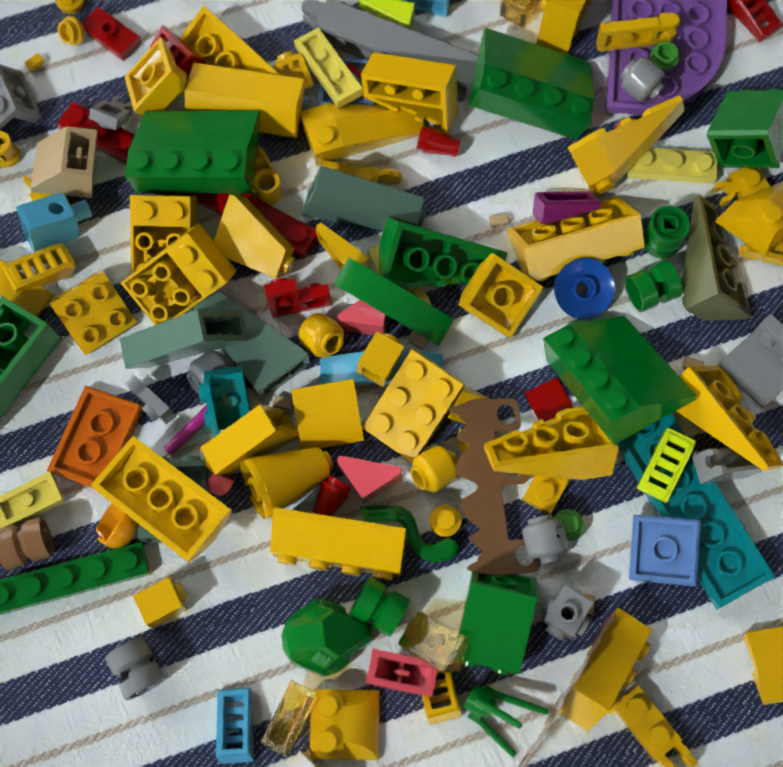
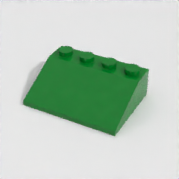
[468,27,595,140]
[125,111,260,194]
[543,316,697,445]

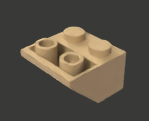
[30,126,97,198]

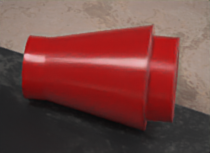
[416,125,461,157]
[311,475,351,516]

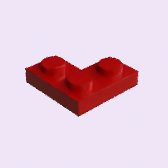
[264,278,332,318]

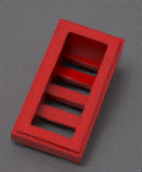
[727,0,783,43]
[149,25,206,81]

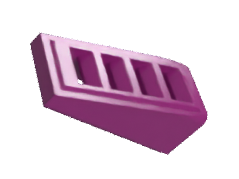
[533,191,601,224]

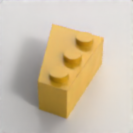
[361,52,458,134]
[554,607,652,731]

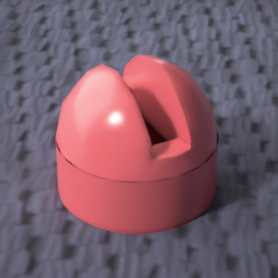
[207,471,235,496]

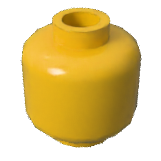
[298,313,344,358]
[410,445,458,493]

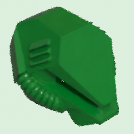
[281,598,372,677]

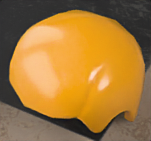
[96,503,139,549]

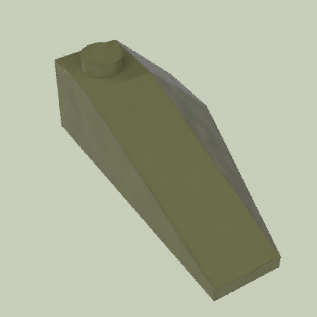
[682,195,752,321]

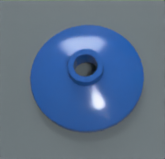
[554,258,615,319]

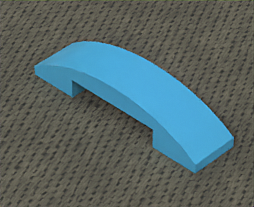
[320,351,443,385]

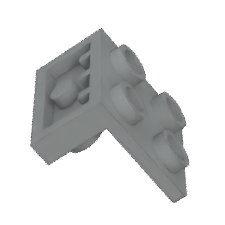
[0,64,42,129]
[719,314,783,408]

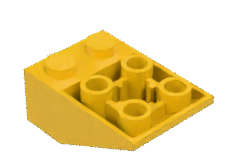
[130,194,197,274]
[121,223,237,325]

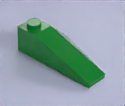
[379,217,508,289]

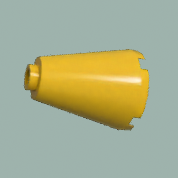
[240,447,333,519]

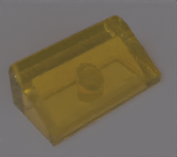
[398,612,468,673]
[260,680,319,757]

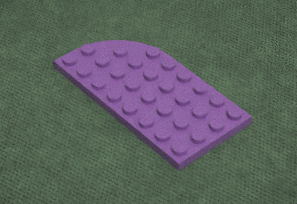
[605,0,727,115]

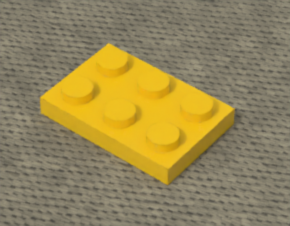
[362,349,466,463]

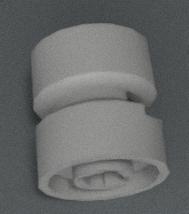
[105,637,165,701]

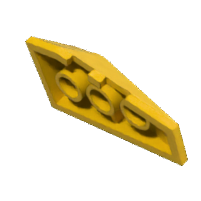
[676,365,783,471]

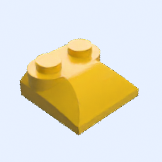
[125,37,187,116]
[458,253,543,339]
[310,689,379,760]

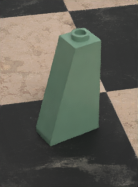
[302,166,426,230]
[193,290,310,400]
[120,309,248,369]

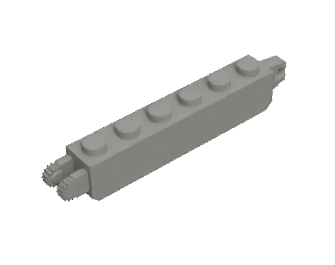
[301,0,478,100]

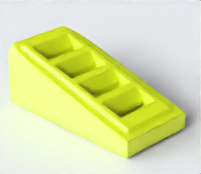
[358,0,415,30]
[636,428,696,503]

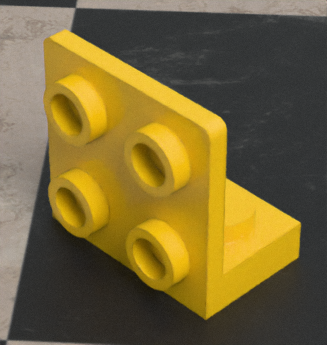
[50,269,136,355]

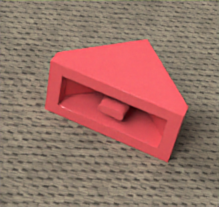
[337,300,387,335]
[337,455,402,505]
[366,648,438,697]

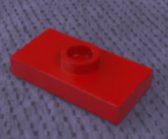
[81,7,142,61]

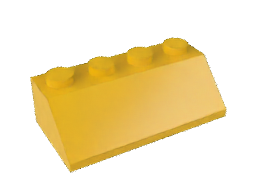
[507,196,645,282]
[270,507,406,581]

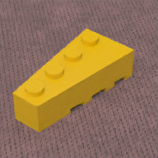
[536,0,592,55]

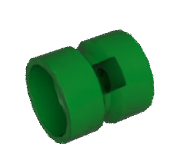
[643,205,690,259]
[625,260,682,313]
[349,576,410,637]

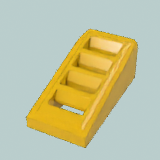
[316,223,370,269]
[2,242,75,292]
[412,646,461,724]

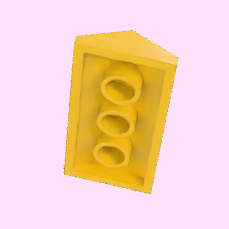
[180,5,281,75]
[185,63,306,138]
[90,436,232,564]

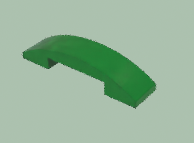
[333,257,454,346]

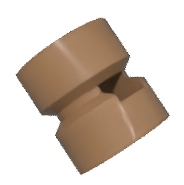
[0,517,54,570]

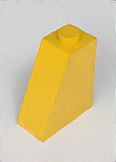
[214,194,295,278]
[200,404,299,476]

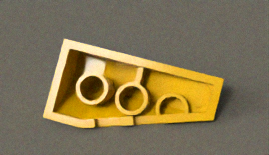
[567,95,685,195]
[300,103,424,166]
[716,181,783,256]
[484,406,619,480]

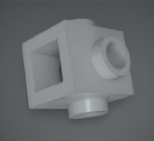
[541,585,594,641]

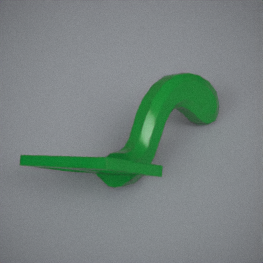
[359,504,458,562]

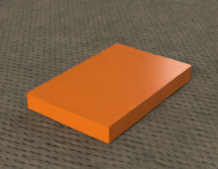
[47,385,143,489]

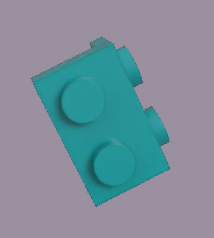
[198,366,251,438]

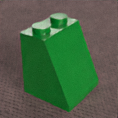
[706,89,783,168]
[453,572,538,675]

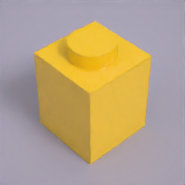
[356,331,404,387]
[133,577,189,628]

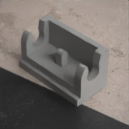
[691,447,763,484]

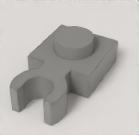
[89,96,133,130]
[125,375,175,425]

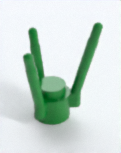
[463,684,549,757]

